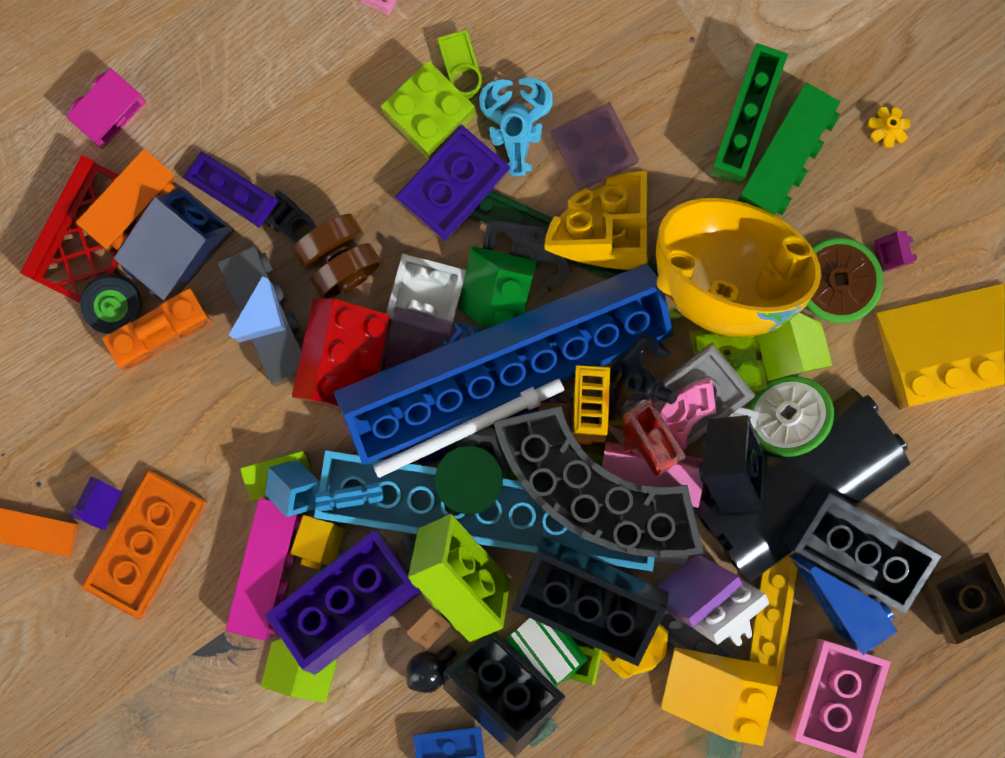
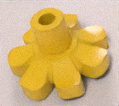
[867,107,911,148]

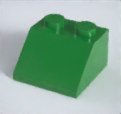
[458,246,537,329]

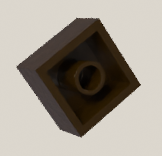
[921,553,1005,644]

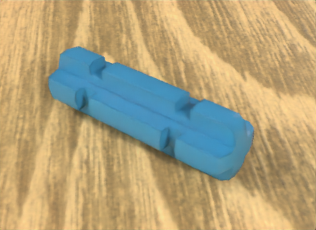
[315,483,383,511]

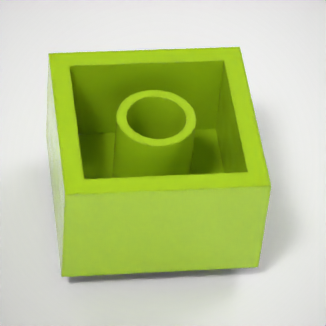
[381,60,476,160]

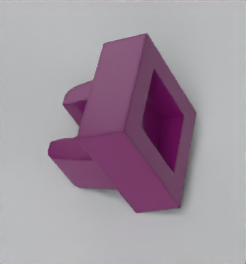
[874,231,917,272]

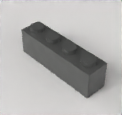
[218,246,303,387]

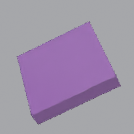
[657,554,743,628]

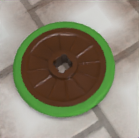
[806,237,883,323]

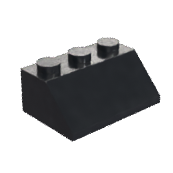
[443,632,566,757]

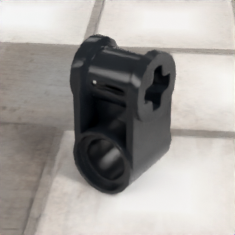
[264,189,318,245]

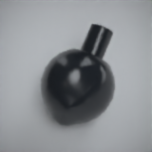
[406,644,457,693]

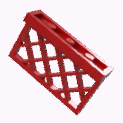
[20,155,137,303]

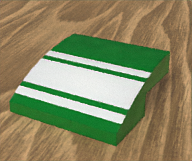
[506,618,588,687]

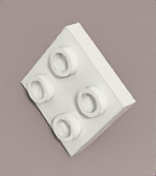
[386,254,466,336]
[690,579,770,646]

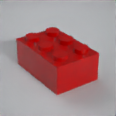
[292,299,390,409]

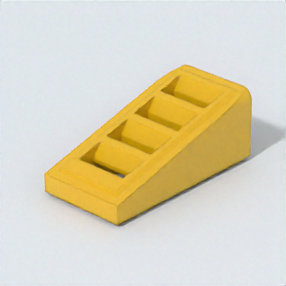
[571,365,610,436]

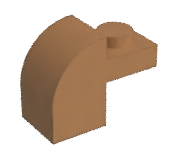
[392,593,451,650]

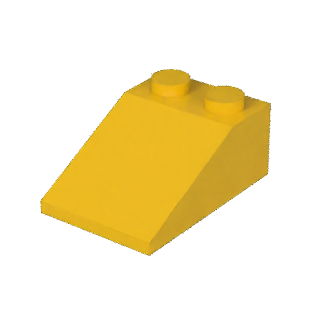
[661,647,778,746]

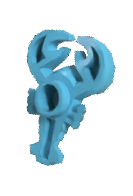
[479,77,553,177]

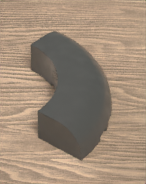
[493,406,704,558]

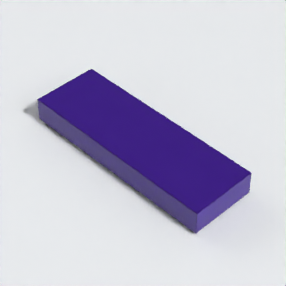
[182,151,278,228]

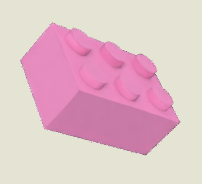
[788,638,891,758]

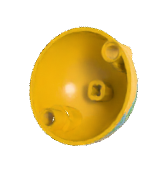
[656,198,821,337]

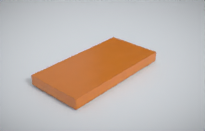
[81,470,207,620]

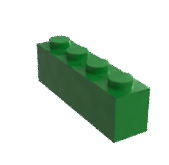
[709,43,788,186]
[737,82,841,215]

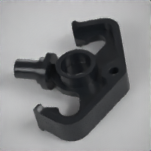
[482,220,572,292]
[608,334,677,430]

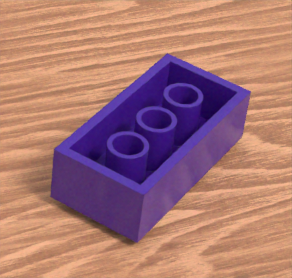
[265,530,422,675]

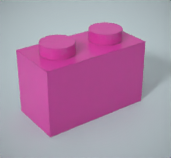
[66,68,146,150]

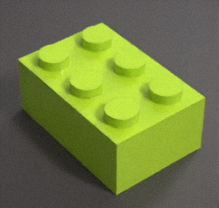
[408,514,511,642]

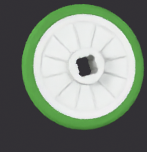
[748,376,834,457]

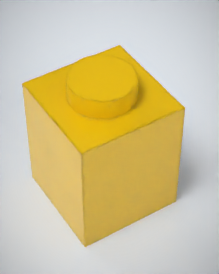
[290,515,346,570]

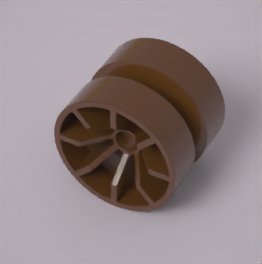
[292,213,382,299]

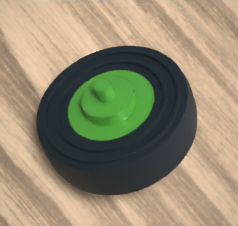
[80,274,142,334]

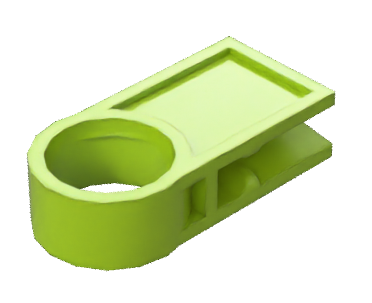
[437,29,482,100]

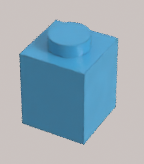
[265,460,320,517]

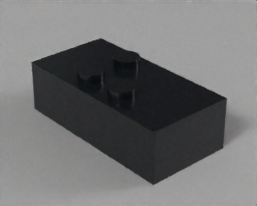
[782,482,941,614]
[511,536,669,666]

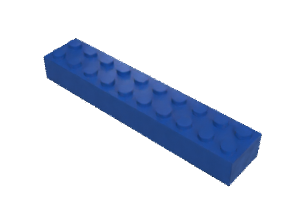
[333,263,674,466]

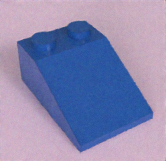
[789,553,898,655]

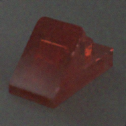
[623,398,686,476]

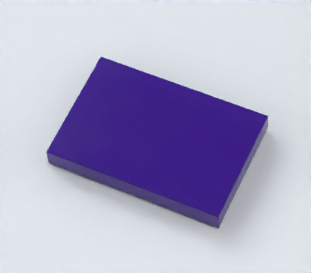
[395,124,511,242]

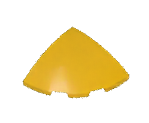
[544,171,648,270]

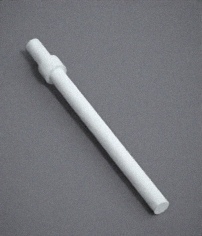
[373,378,564,478]

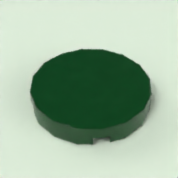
[435,446,503,515]

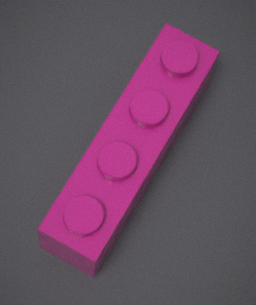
[225,498,303,641]

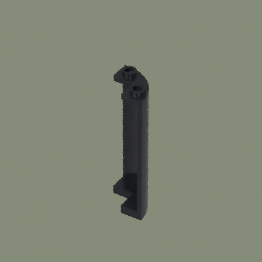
[693,388,910,583]

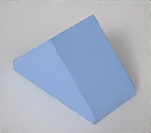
[229,276,285,343]

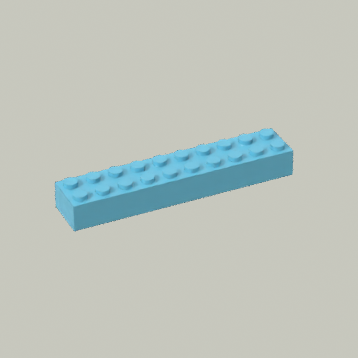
[314,450,655,572]

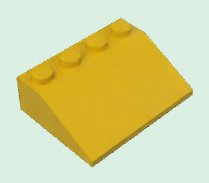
[875,283,1005,410]

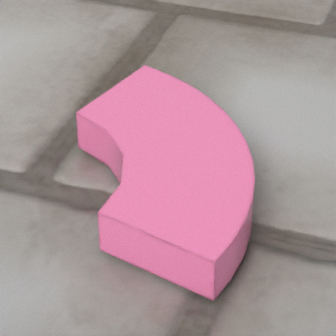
[652,377,716,453]

